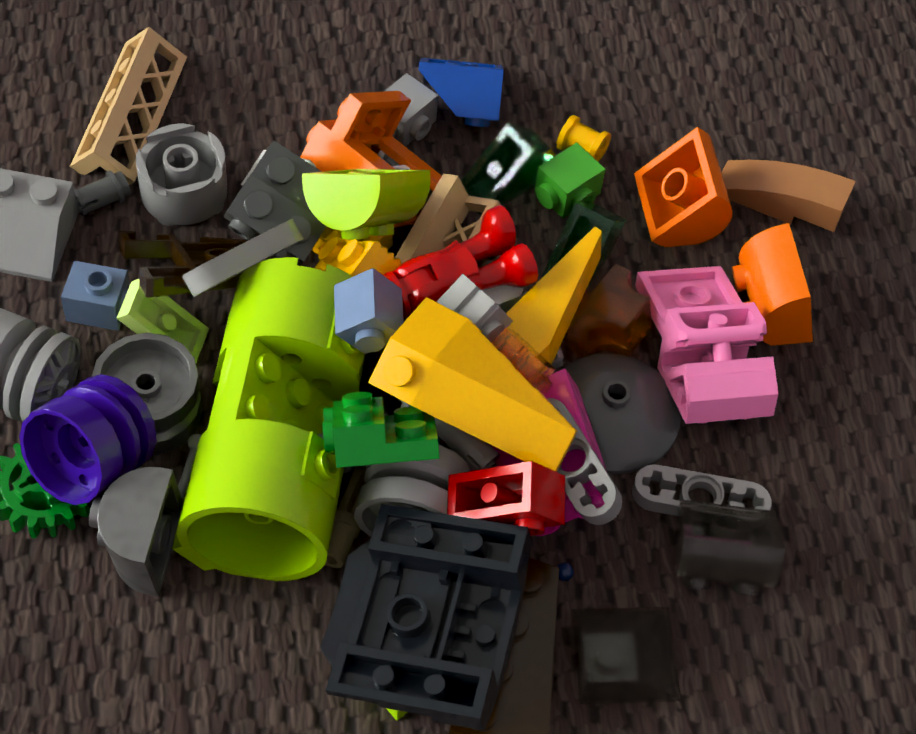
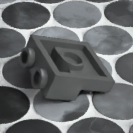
[224,140,326,266]

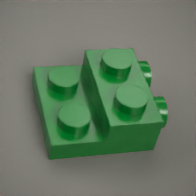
[322,392,440,468]

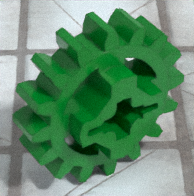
[0,443,94,538]

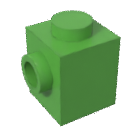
[535,142,605,218]

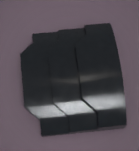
[320,504,531,731]

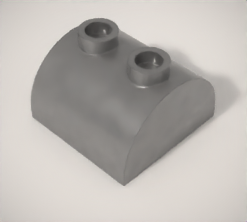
[89,467,183,597]

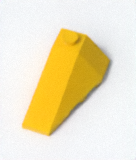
[368,297,578,472]

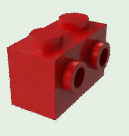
[447,461,565,536]

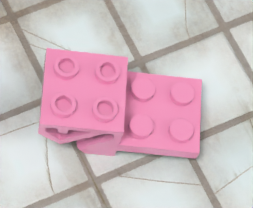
[635,266,778,424]

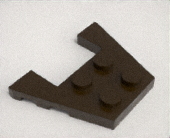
[118,231,273,297]

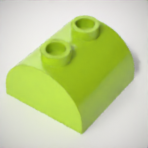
[302,169,430,239]

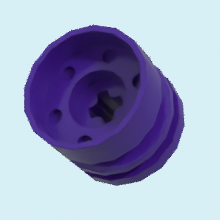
[19,374,157,505]

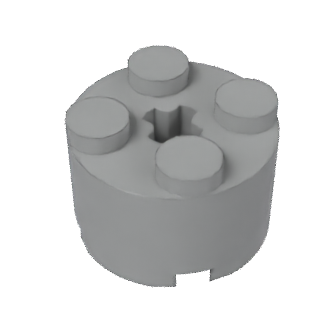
[136,123,227,226]

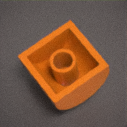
[634,127,733,247]
[732,223,813,346]

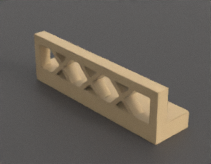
[70,27,187,185]
[395,173,500,264]

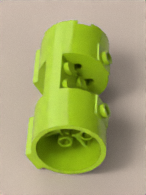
[172,257,366,581]

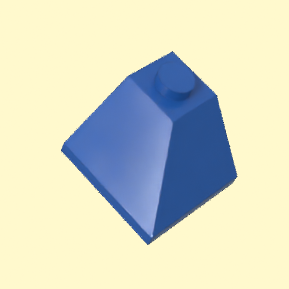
[418,58,504,127]

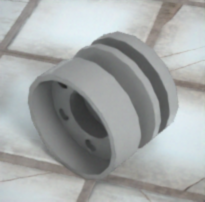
[0,308,81,422]

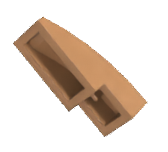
[721,159,856,232]

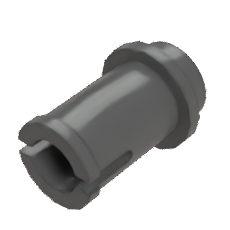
[74,170,131,216]

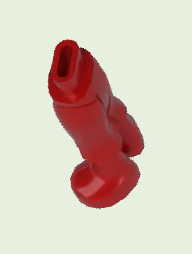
[384,205,538,318]

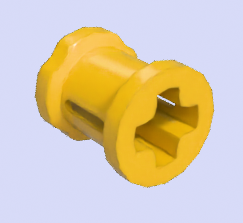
[556,115,611,162]

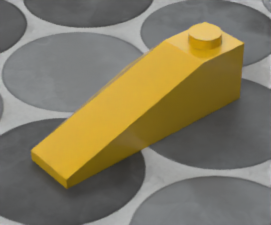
[496,227,602,383]

